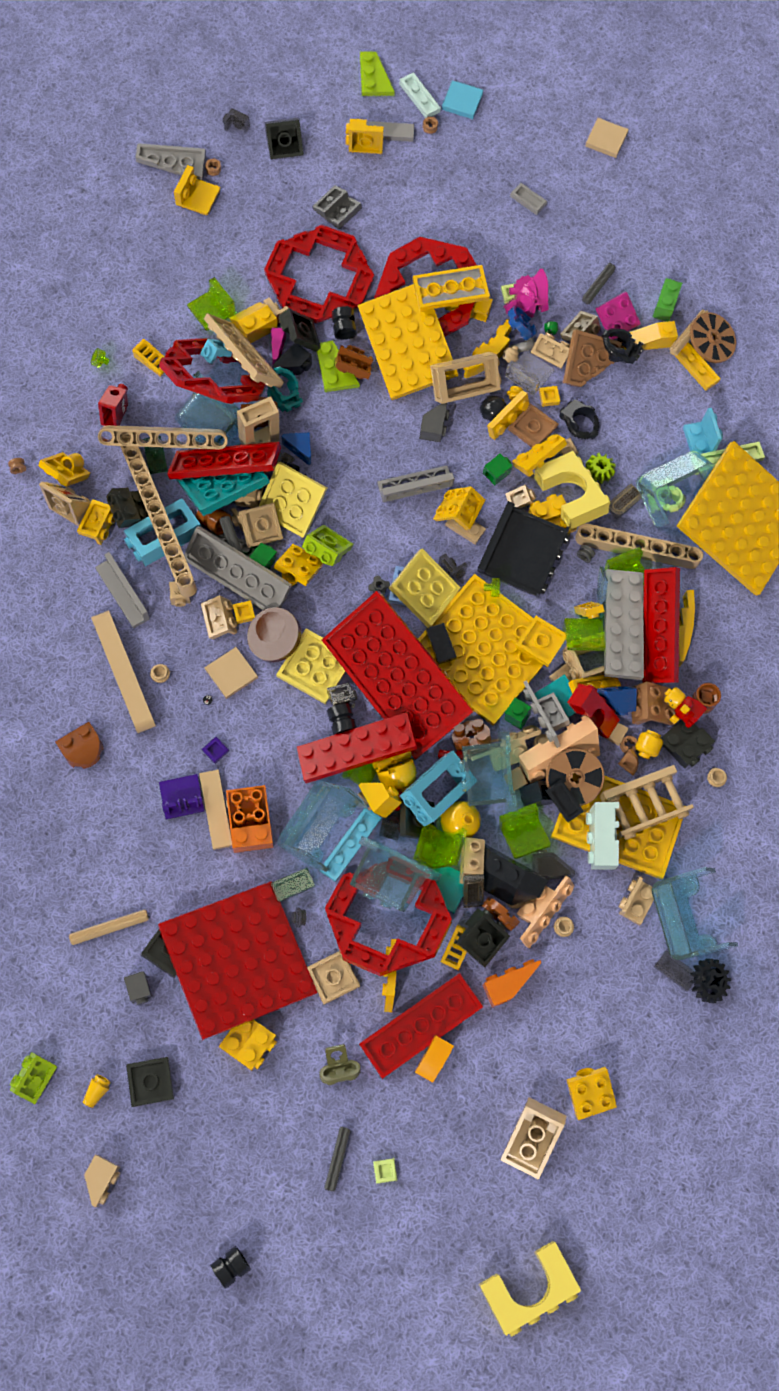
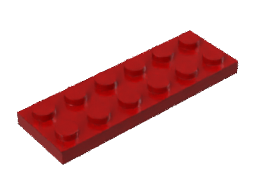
[167,441,281,479]
[642,567,680,683]
[297,712,417,784]
[359,973,483,1079]

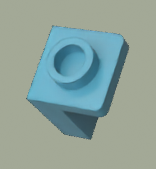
[201,339,232,364]

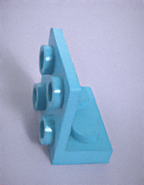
[683,408,723,456]

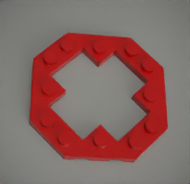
[264,225,374,323]
[374,237,477,337]
[159,338,267,404]
[325,857,452,976]

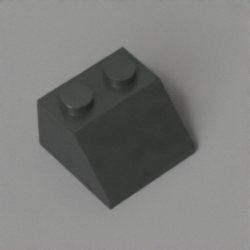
[264,118,304,160]

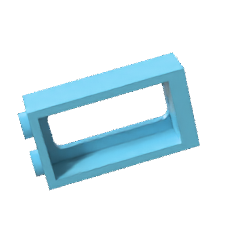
[124,498,201,567]
[400,750,477,826]

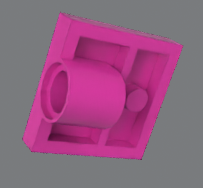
[595,292,641,340]

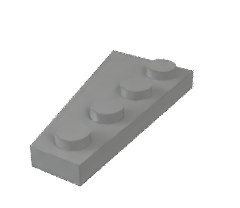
[136,143,206,181]

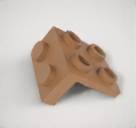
[632,682,676,725]

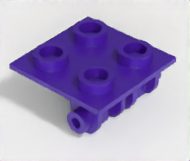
[159,774,205,820]

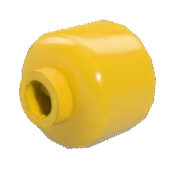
[635,730,663,760]

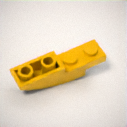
[463,320,512,379]

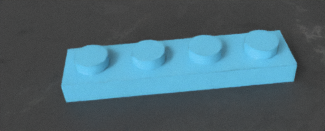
[319,808,382,883]

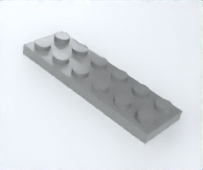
[184,526,292,610]
[604,569,644,680]

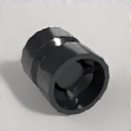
[332,306,357,340]
[327,703,357,735]
[210,1246,251,1289]

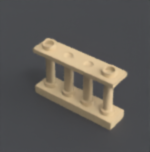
[599,765,694,840]

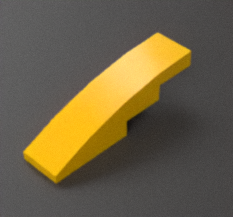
[679,590,695,667]

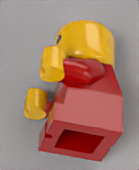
[664,687,707,728]

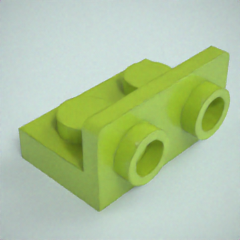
[10,1052,57,1104]

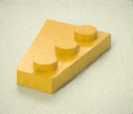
[512,434,567,477]

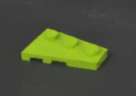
[360,51,395,96]
[317,341,360,392]

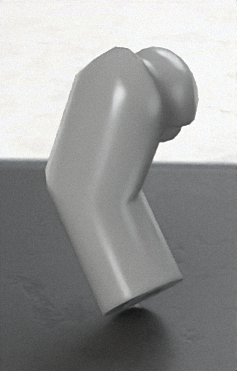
[510,338,535,352]

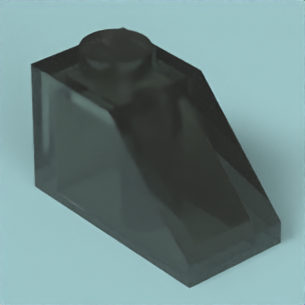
[531,850,575,880]

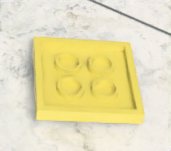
[258,462,328,538]
[389,548,461,628]
[276,629,346,705]

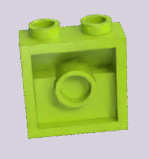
[302,525,354,567]

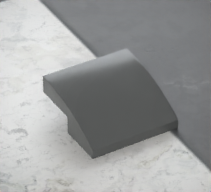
[312,185,362,229]

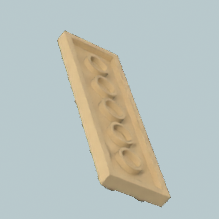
[204,313,284,388]

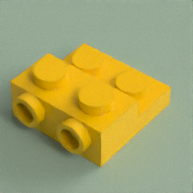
[346,119,384,154]
[528,494,577,533]
[218,1020,277,1071]

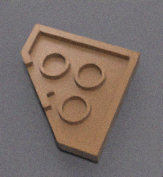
[563,330,622,387]

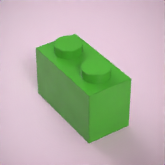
[652,278,682,322]

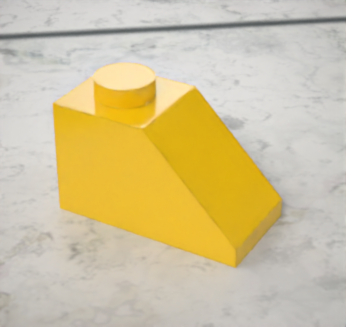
[358,783,402,818]

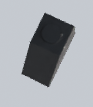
[272,343,312,376]
[519,781,553,808]

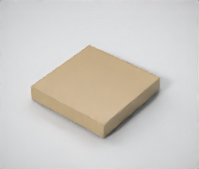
[585,118,629,158]
[239,503,283,548]
[204,647,258,699]
[307,951,360,1005]

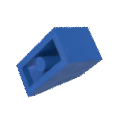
[597,686,637,715]

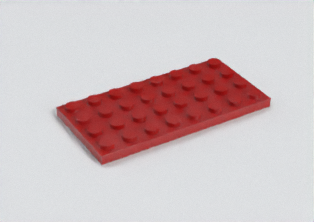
[321,591,475,760]

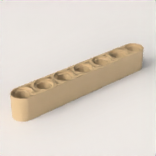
[98,425,228,449]
[575,524,703,569]
[91,610,156,733]

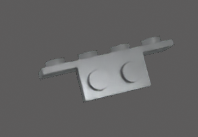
[523,680,570,748]

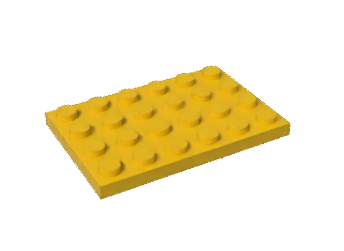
[358,284,459,400]
[550,773,686,880]

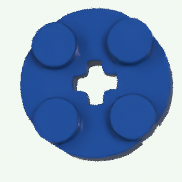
[508,306,537,341]

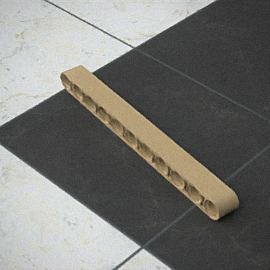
[120,432,197,597]

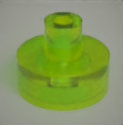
[91,348,109,368]
[484,578,500,597]

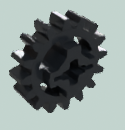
[690,958,731,1003]

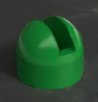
[544,322,558,335]

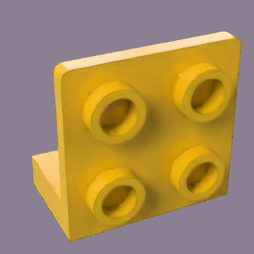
[174,165,220,215]
[433,486,486,530]

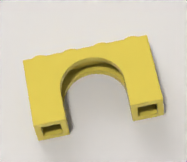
[534,451,610,530]
[478,1241,581,1336]

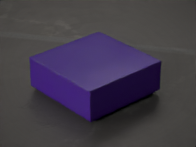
[202,737,229,764]

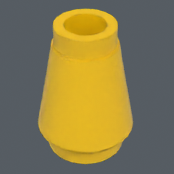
[82,1074,111,1108]

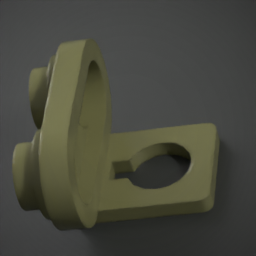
[319,1044,361,1085]

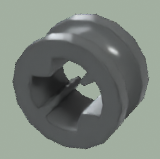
[577,545,596,563]

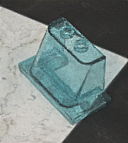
[175,371,240,443]
[459,730,517,812]
[350,836,442,912]

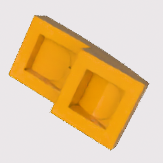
[415,1035,454,1083]

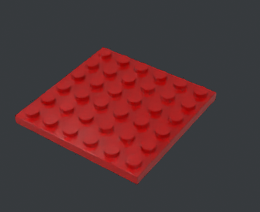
[158,881,318,1041]

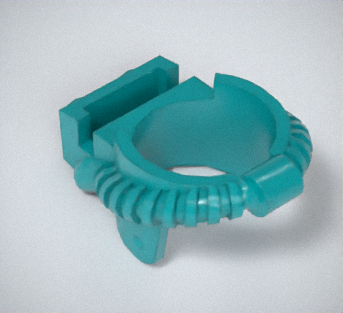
[267,366,303,412]

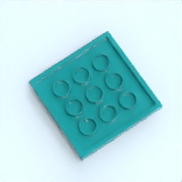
[176,444,270,516]

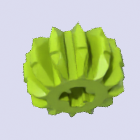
[585,453,616,484]

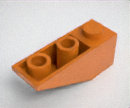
[483,959,542,1008]

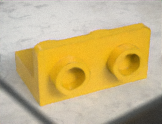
[77,499,115,545]

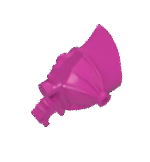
[504,268,549,318]

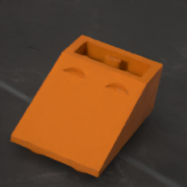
[226,785,273,853]

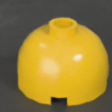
[377,759,417,792]
[440,801,481,841]

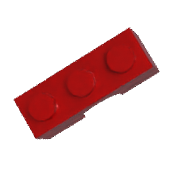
[567,684,620,738]

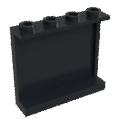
[477,501,571,598]

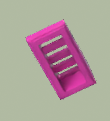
[271,328,286,364]

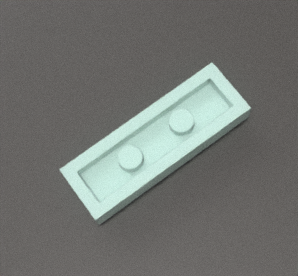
[399,73,441,118]

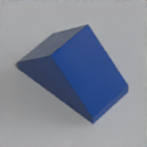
[281,432,311,465]

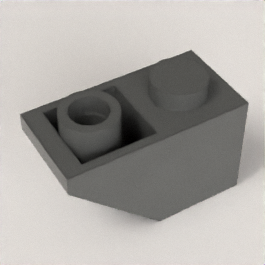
[419,403,450,442]

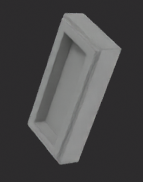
[510,183,548,215]

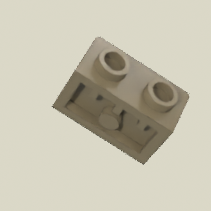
[560,311,601,342]

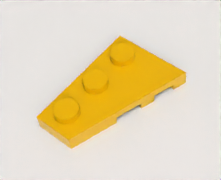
[382,939,397,1013]

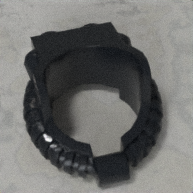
[602,328,644,364]
[559,399,599,440]

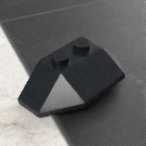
[475,844,549,906]

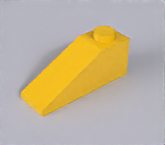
[621,321,678,350]

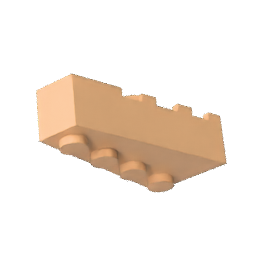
[519,716,600,784]

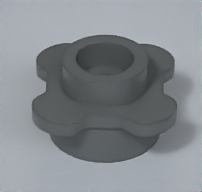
[368,576,390,596]

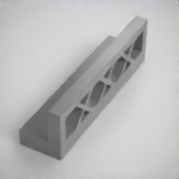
[377,466,454,503]
[95,552,150,629]

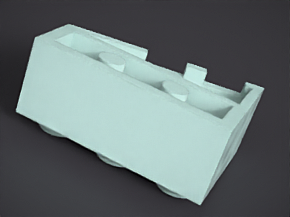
[586,802,619,870]

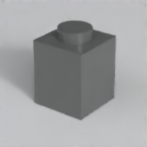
[123,971,152,1005]

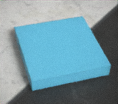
[442,80,484,119]

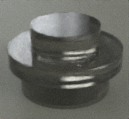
[291,907,306,928]

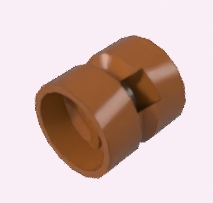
[196,508,232,535]
[692,683,721,714]

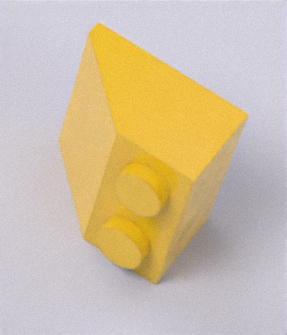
[229,302,278,343]

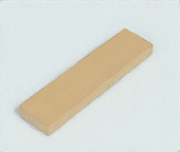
[199,770,232,850]

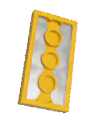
[412,265,490,311]

